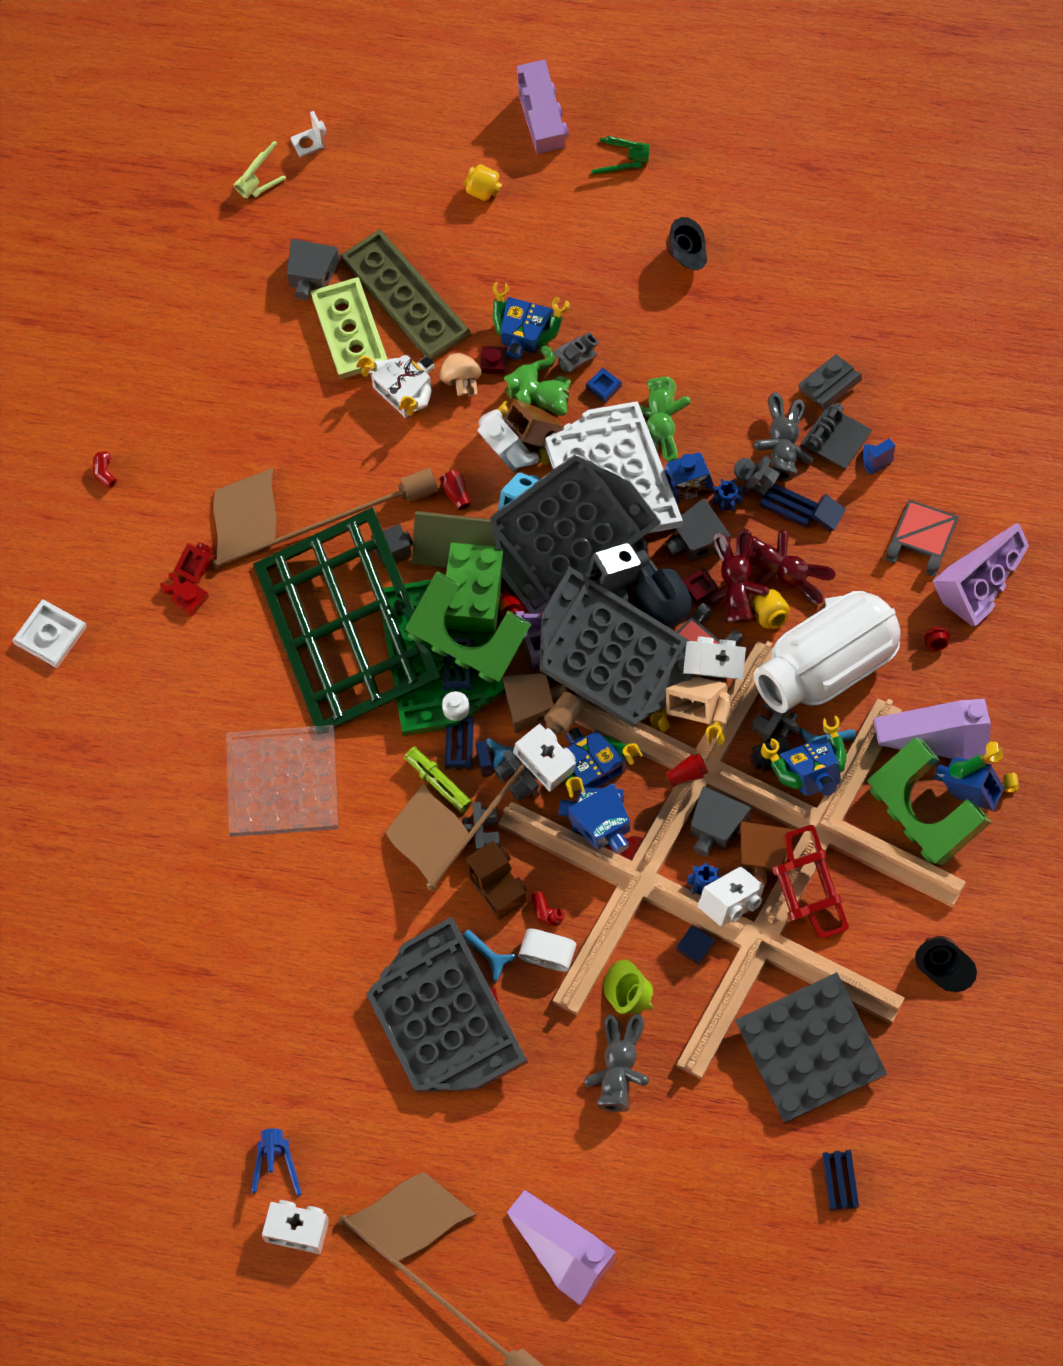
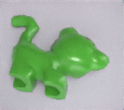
[504,346,571,416]

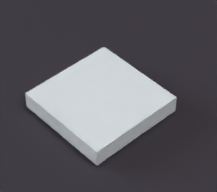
[12,599,87,668]

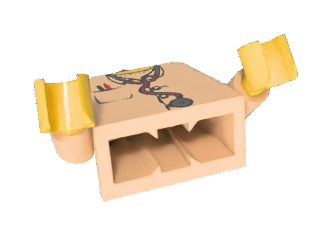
[650,677,731,745]

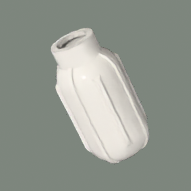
[754,591,901,713]

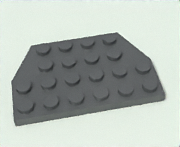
[490,453,661,614]
[540,567,694,727]
[366,917,528,1093]

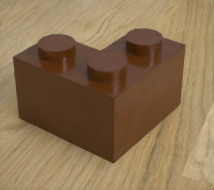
[466,840,527,920]

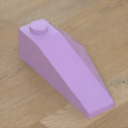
[933,524,1029,626]
[873,699,991,759]
[507,1190,616,1306]

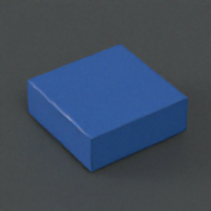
[586,368,622,403]

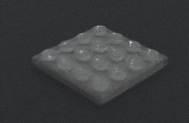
[226,725,339,837]

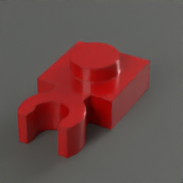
[160,572,209,616]

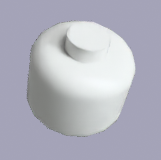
[442,691,469,721]

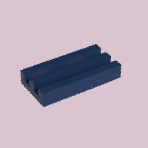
[760,483,818,528]
[444,638,472,691]
[445,717,474,770]
[822,1150,859,1211]

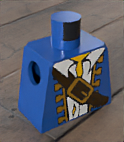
[664,453,714,504]

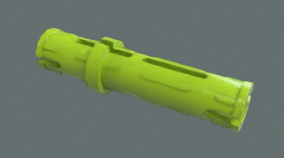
[404,747,473,813]

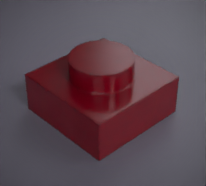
[480,346,508,375]
[682,568,719,605]

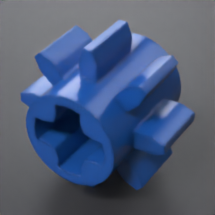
[712,479,743,512]
[687,863,721,895]

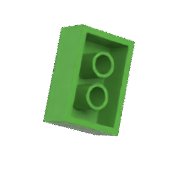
[445,543,504,633]

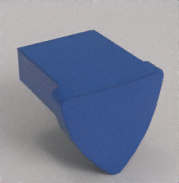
[862,438,896,475]

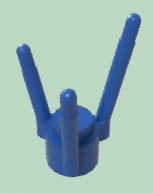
[251,1128,302,1196]

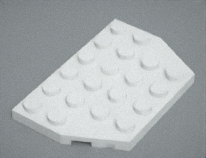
[545,401,683,533]

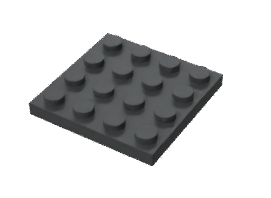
[735,972,887,1124]

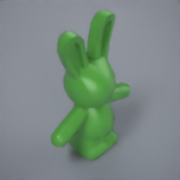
[639,377,691,462]

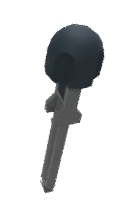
[631,537,692,628]

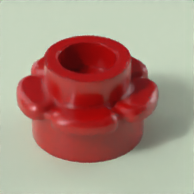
[924,627,950,651]

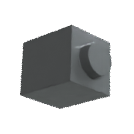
[371,524,413,569]

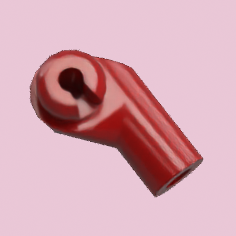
[93,451,117,489]
[531,892,565,927]

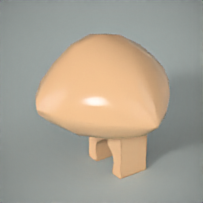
[439,353,481,397]

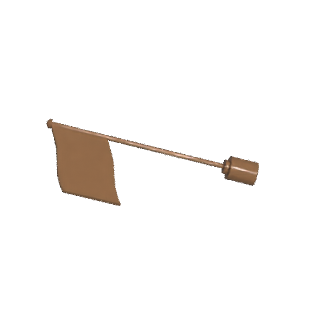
[212,468,439,570]
[386,692,585,891]
[339,1172,544,1366]

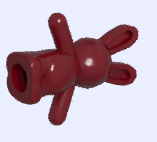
[707,528,769,623]
[748,530,836,604]

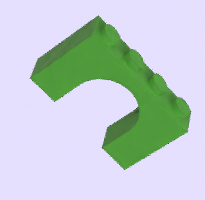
[404,571,531,683]
[867,737,992,866]

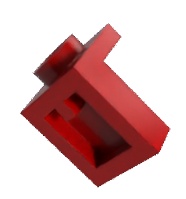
[174,542,217,584]

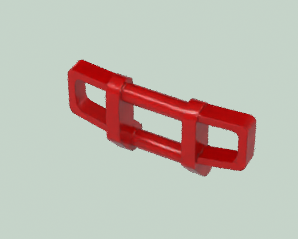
[772,825,849,938]

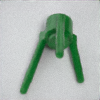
[591,136,650,174]

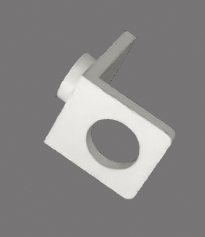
[291,111,327,157]

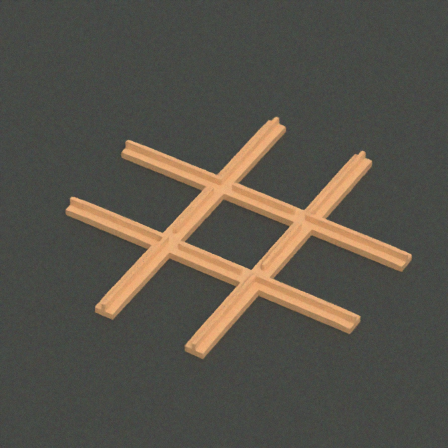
[498,641,966,1080]

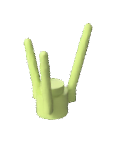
[234,141,286,198]

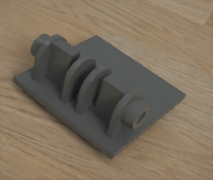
[801,403,872,469]

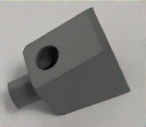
[287,239,340,300]
[664,498,731,562]
[586,543,650,593]
[690,786,751,857]

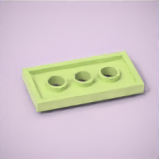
[310,277,387,379]

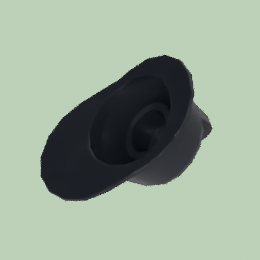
[666,217,707,270]
[915,936,977,992]

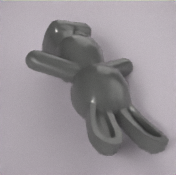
[754,392,813,482]
[584,1014,649,1112]

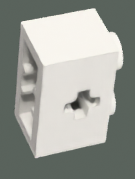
[683,637,746,680]
[513,724,576,792]
[697,866,765,927]
[262,1200,329,1254]

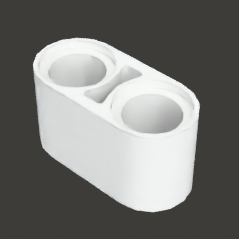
[518,929,577,972]

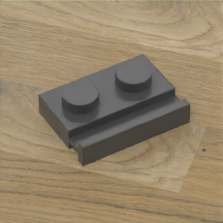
[798,354,862,410]

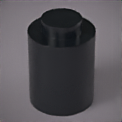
[749,734,791,773]

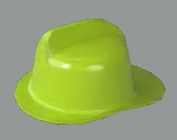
[603,960,653,1014]

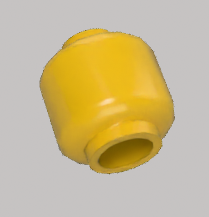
[463,164,502,201]
[752,589,790,629]

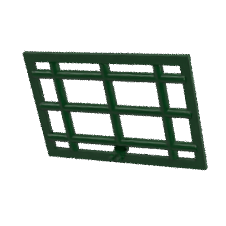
[253,507,442,736]

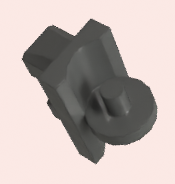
[553,332,599,373]
[734,456,780,497]
[752,702,800,743]
[494,749,540,802]
[462,802,500,850]

